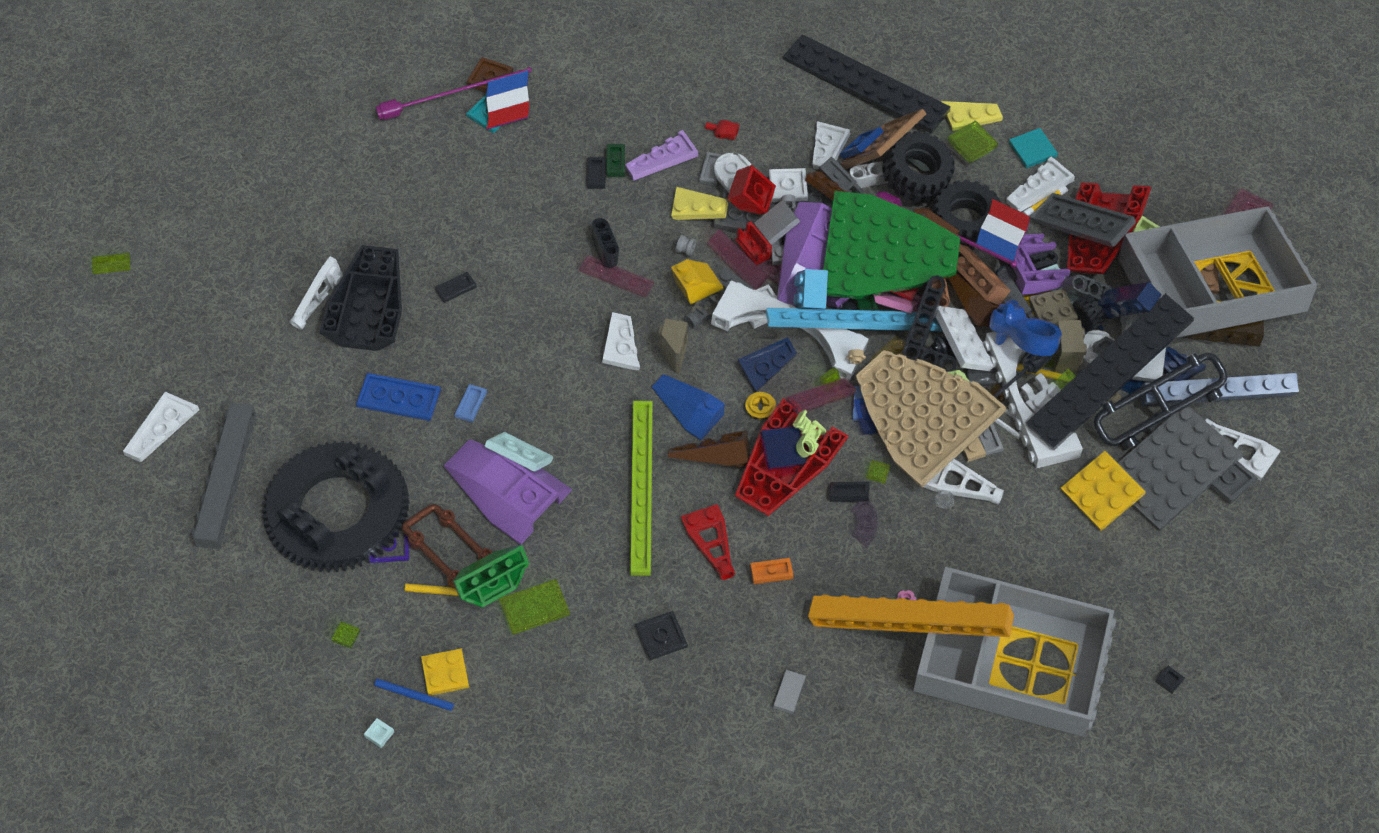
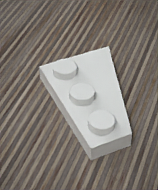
[813,121,850,170]
[602,312,640,370]

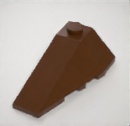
[948,270,1002,328]
[667,430,750,467]

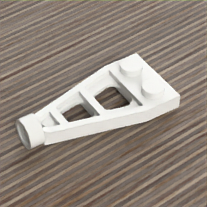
[290,256,343,330]
[1205,418,1280,481]
[924,459,1004,505]

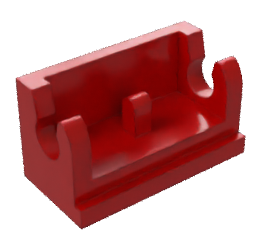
[735,221,772,266]

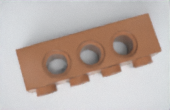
[957,244,1011,305]

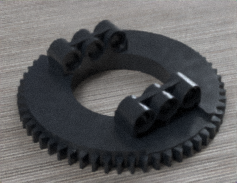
[262,441,410,573]

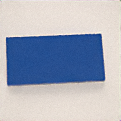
[356,373,441,421]

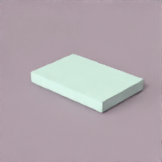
[485,432,553,472]

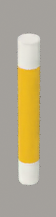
[1022,186,1068,216]

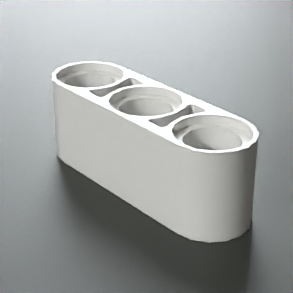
[850,161,888,188]

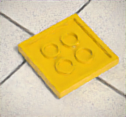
[1061,451,1146,531]

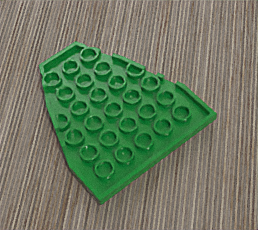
[823,191,960,299]

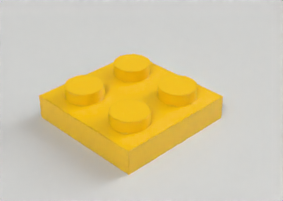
[421,648,469,696]

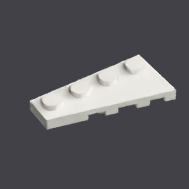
[1007,156,1075,212]

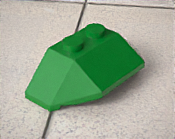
[453,545,529,607]

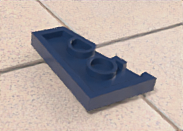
[737,337,797,393]

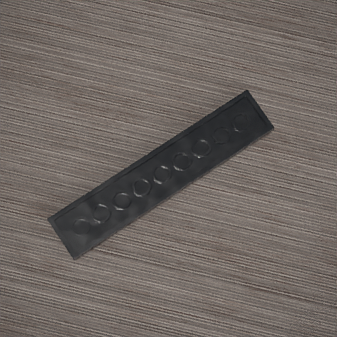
[783,34,951,134]
[1026,293,1194,450]

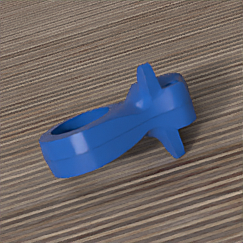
[989,299,1062,356]

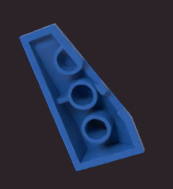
[652,374,725,441]

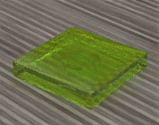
[948,120,998,163]

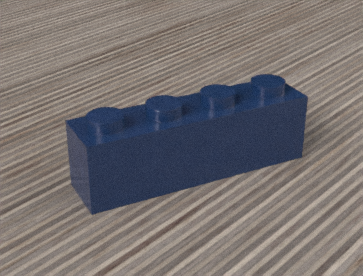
[1098,282,1162,319]

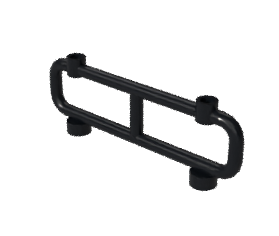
[1094,353,1227,450]

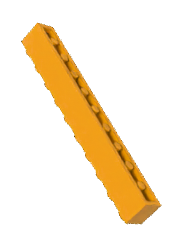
[808,595,1014,637]

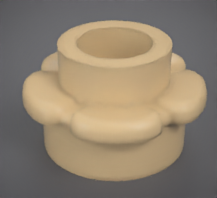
[847,349,866,364]

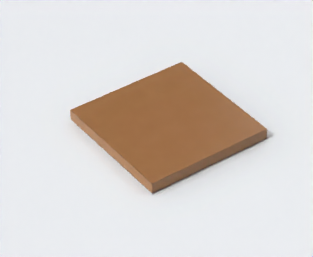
[841,109,926,169]

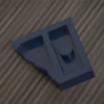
[1163,347,1206,381]

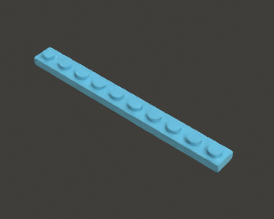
[765,308,943,331]

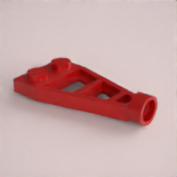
[681,504,735,580]

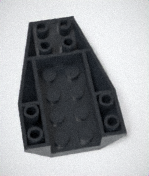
[319,245,402,351]

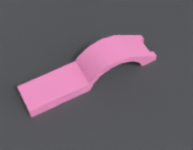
[873,292,918,314]

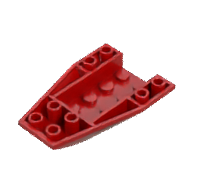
[1067,182,1151,274]
[735,398,849,516]

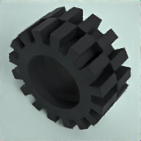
[1072,294,1105,331]

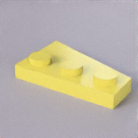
[941,101,1003,131]
[671,187,728,220]

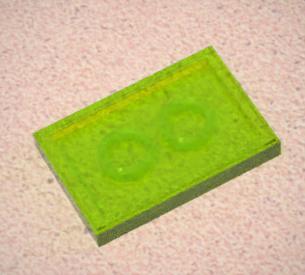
[499,579,570,635]

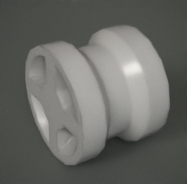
[676,235,696,257]

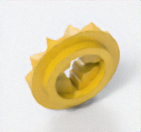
[745,392,776,420]

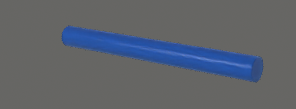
[374,678,454,711]

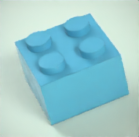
[793,269,828,309]

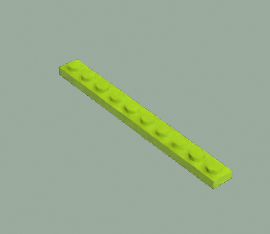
[631,401,653,576]

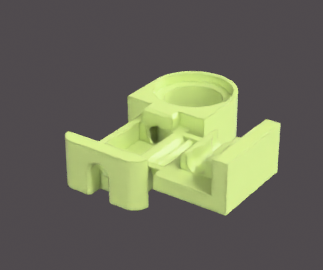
[793,410,826,457]

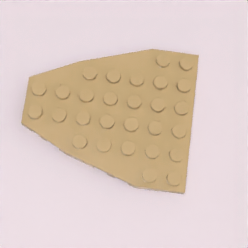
[856,350,1006,488]

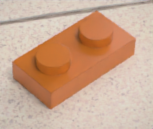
[750,558,793,584]

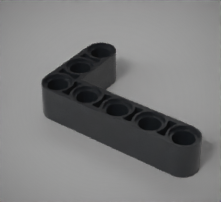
[903,275,957,372]

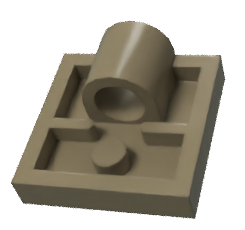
[1028,289,1078,325]

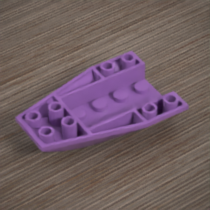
[777,202,832,307]
[444,439,572,545]

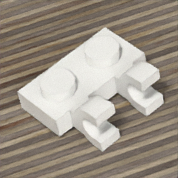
[1019,373,1061,414]

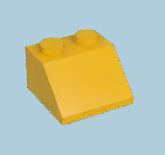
[671,259,724,305]

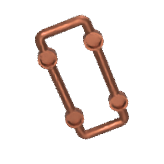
[402,504,493,588]

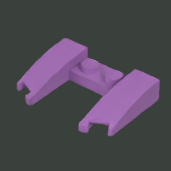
[1013,234,1070,295]

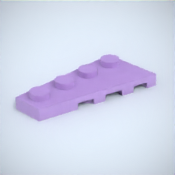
[625,130,698,181]

